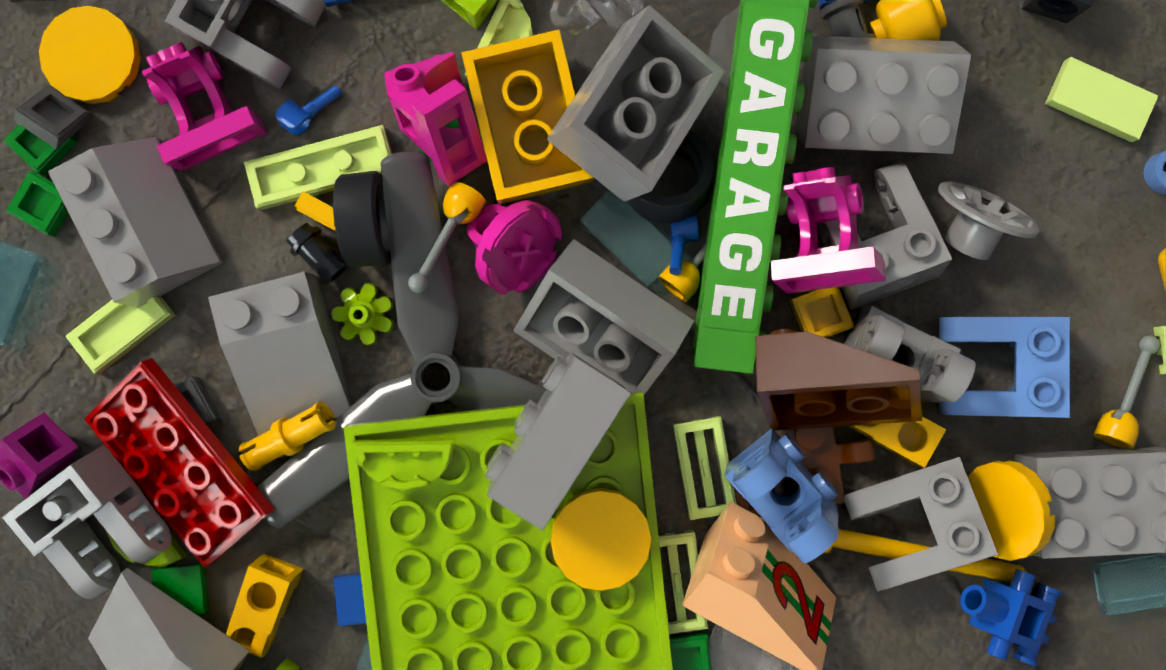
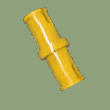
[239,401,336,471]

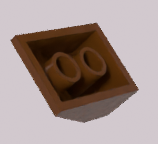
[755,329,922,431]

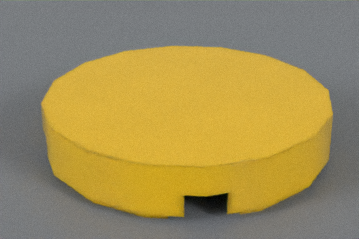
[39,6,141,104]
[968,461,1055,561]
[550,488,651,591]

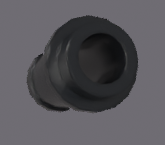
[287,223,348,285]

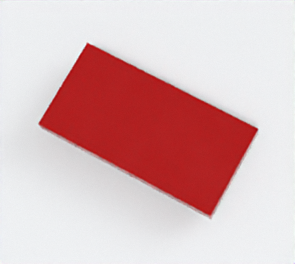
[84,358,275,568]

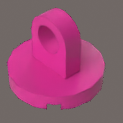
[467,200,562,295]

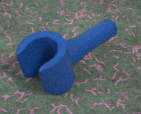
[275,85,343,135]
[669,214,699,275]

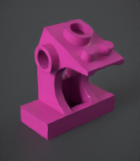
[142,42,268,172]
[384,52,487,186]
[771,167,886,294]

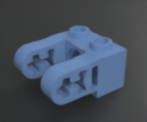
[939,317,1070,418]
[725,428,839,563]

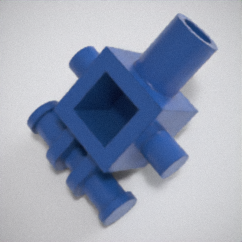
[960,569,1063,667]

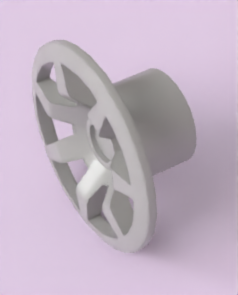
[938,181,1040,260]

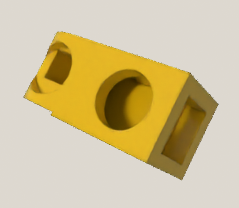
[849,417,947,468]
[226,553,304,658]

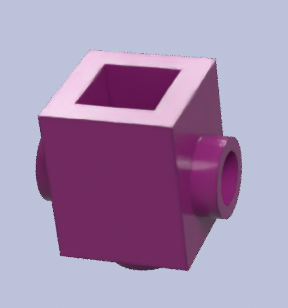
[0,412,78,499]

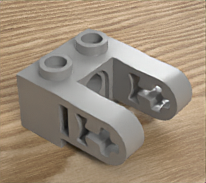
[165,0,327,89]
[817,161,952,310]
[843,306,976,403]
[2,444,171,600]
[844,457,998,592]

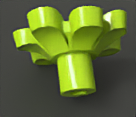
[331,283,394,346]

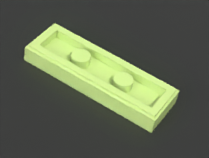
[244,125,392,210]

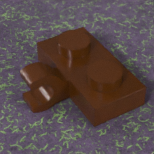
[782,427,875,504]

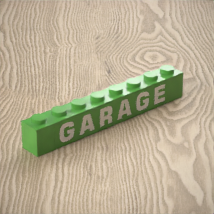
[691,0,818,374]

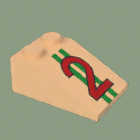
[682,501,836,670]

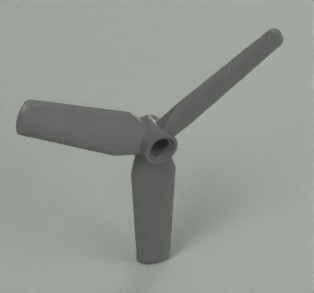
[257,151,546,529]

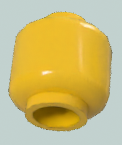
[869,0,947,41]

